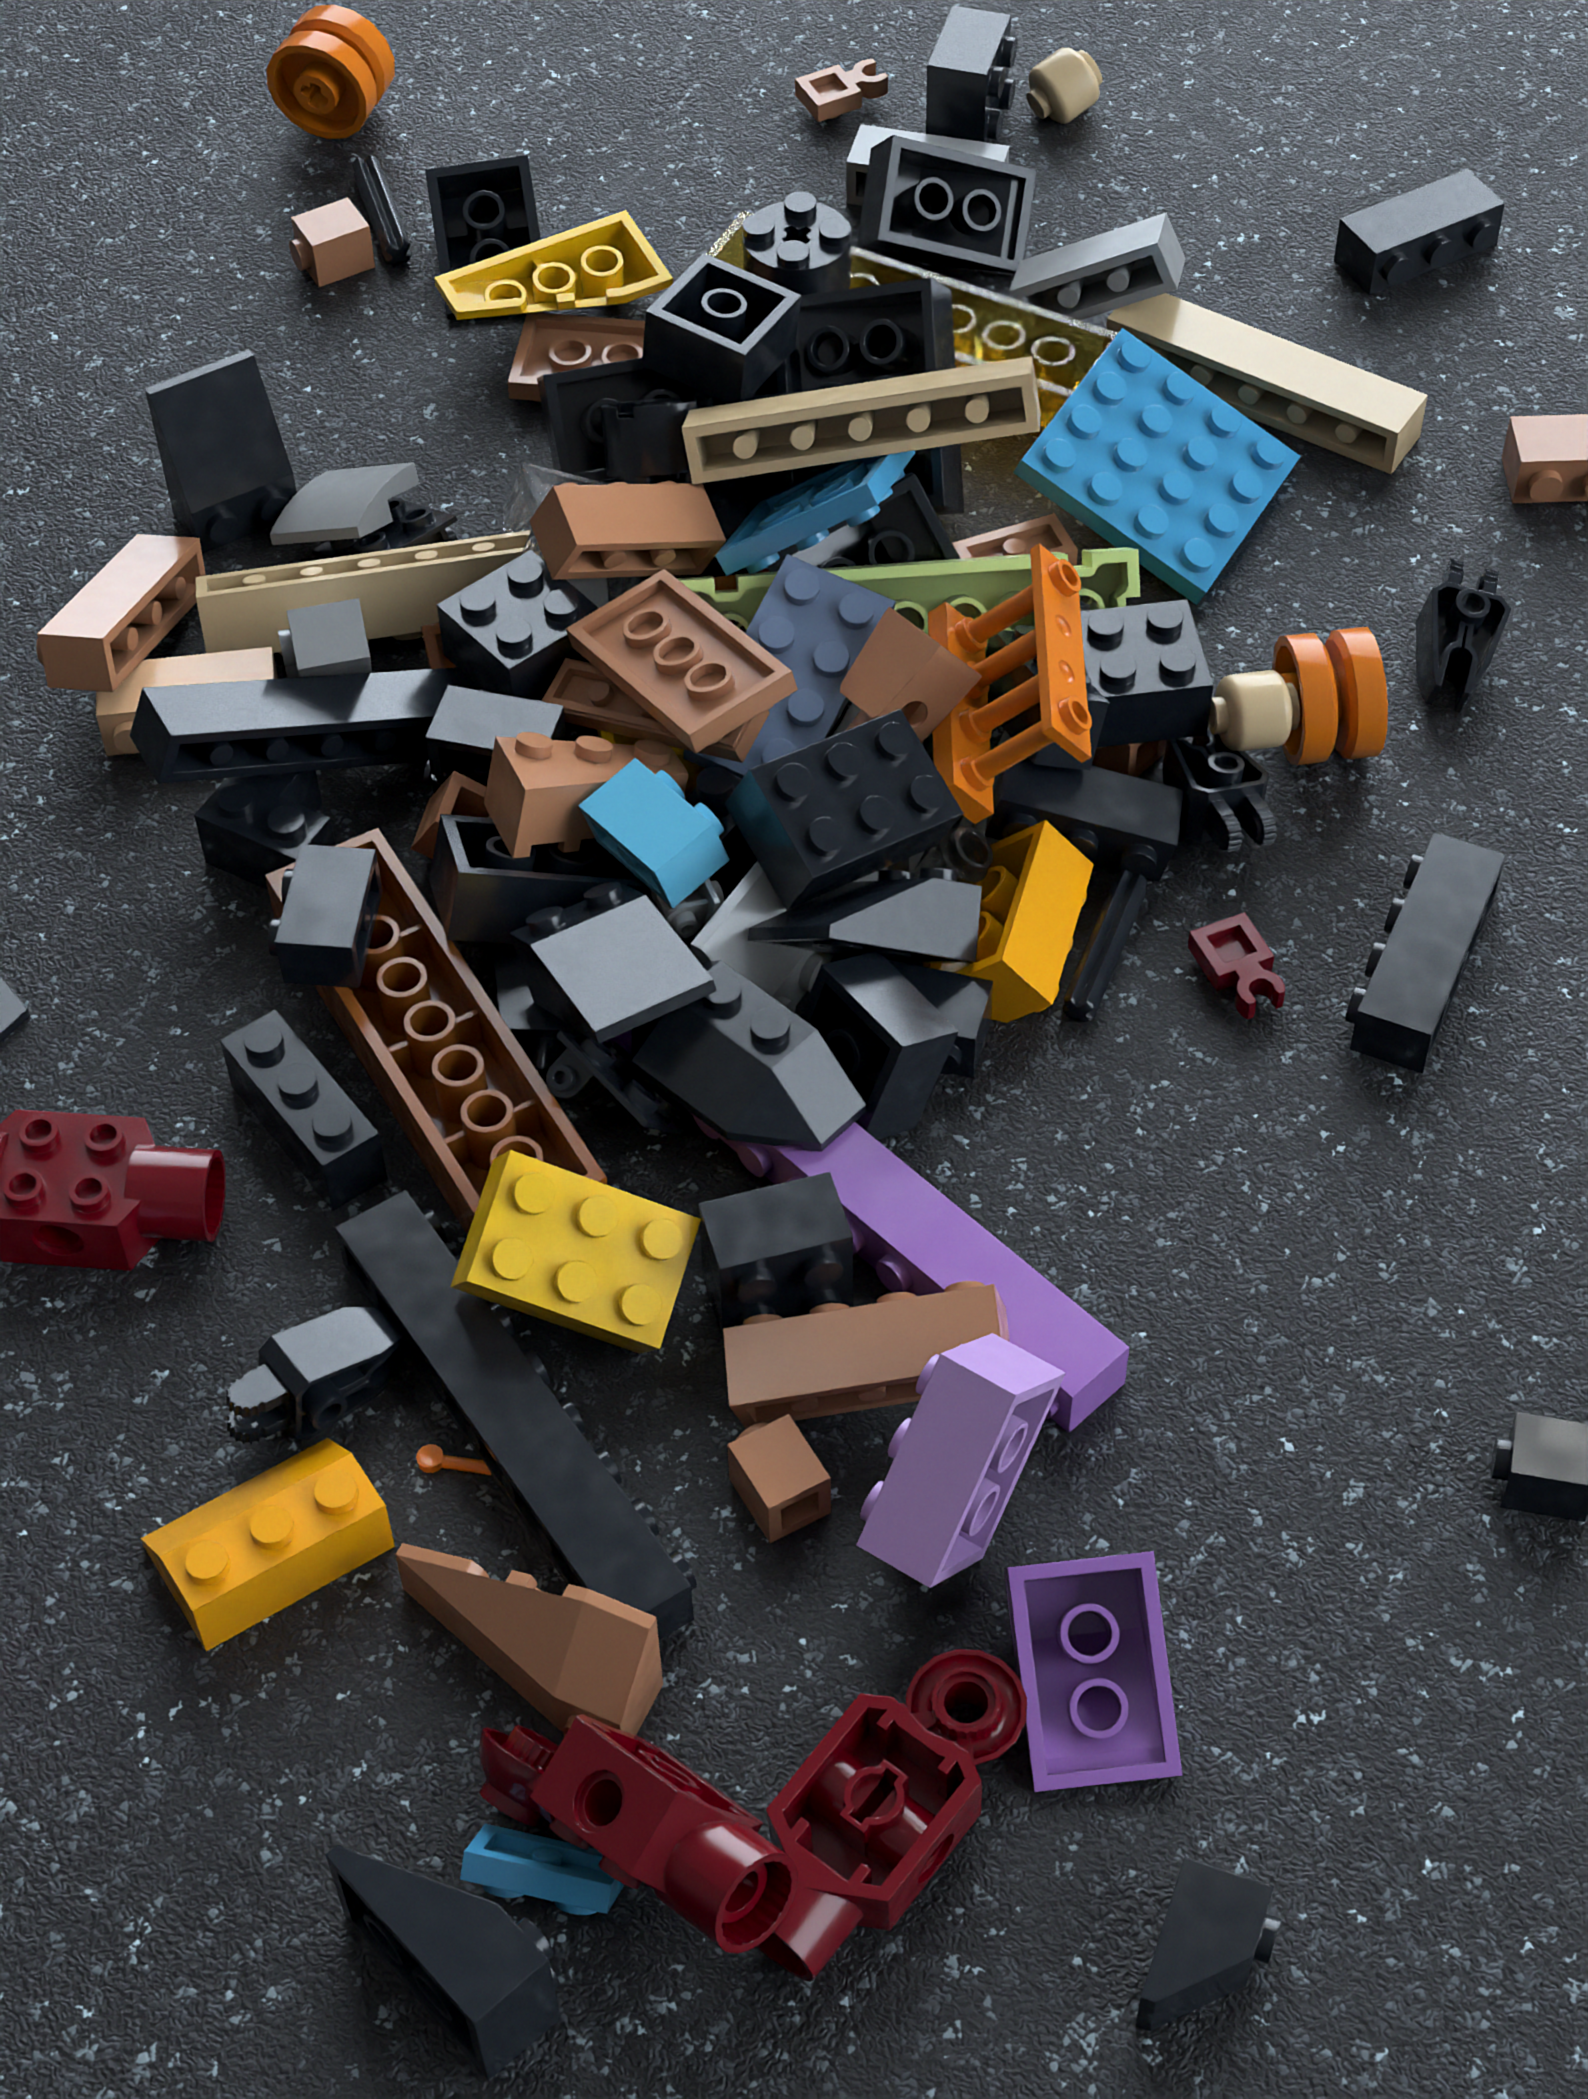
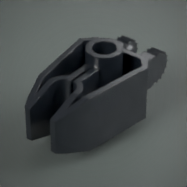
[1416,559,1511,713]
[1162,730,1277,852]
[226,1307,405,1444]

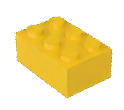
[450,1150,701,1354]

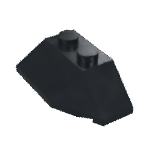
[631,960,866,1152]

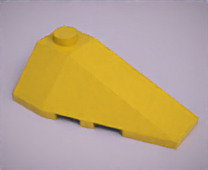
[434,210,673,320]

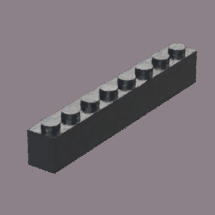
[335,1190,697,1640]

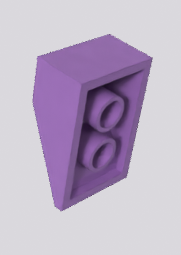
[1004,1551,1182,1792]

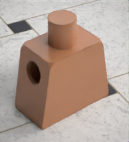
[840,606,982,743]

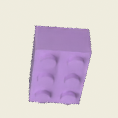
[857,1333,1066,1588]

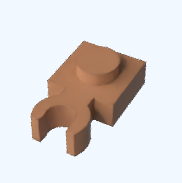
[795,59,888,122]

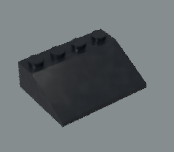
[776,278,964,516]

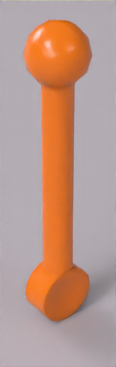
[416,1444,491,1475]

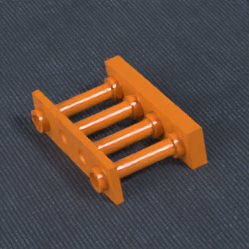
[928,543,1092,824]

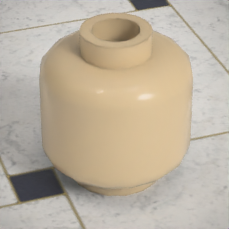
[1026,48,1102,124]
[1208,670,1300,751]

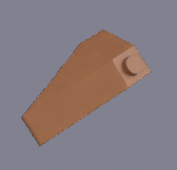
[395,1543,663,1735]

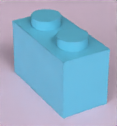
[578,758,729,908]

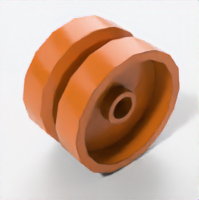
[266,5,395,139]
[1272,627,1388,765]

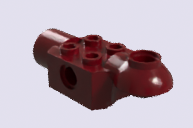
[0,1109,226,1271]
[756,1649,1027,1982]
[479,1714,798,1953]

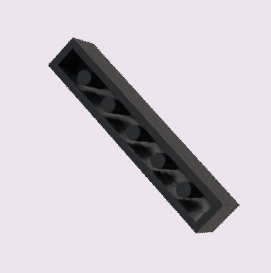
[130,667,482,784]

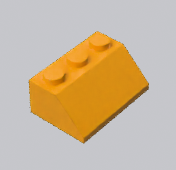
[923,820,1094,1023]
[141,1438,395,1652]

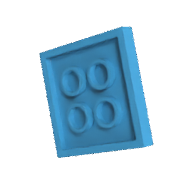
[715,450,916,576]

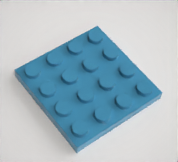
[1013,328,1301,605]

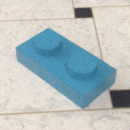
[460,1823,625,1915]

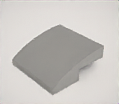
[270,462,420,545]

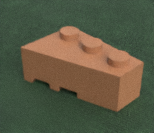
[484,732,689,859]

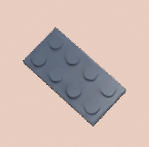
[683,554,896,779]

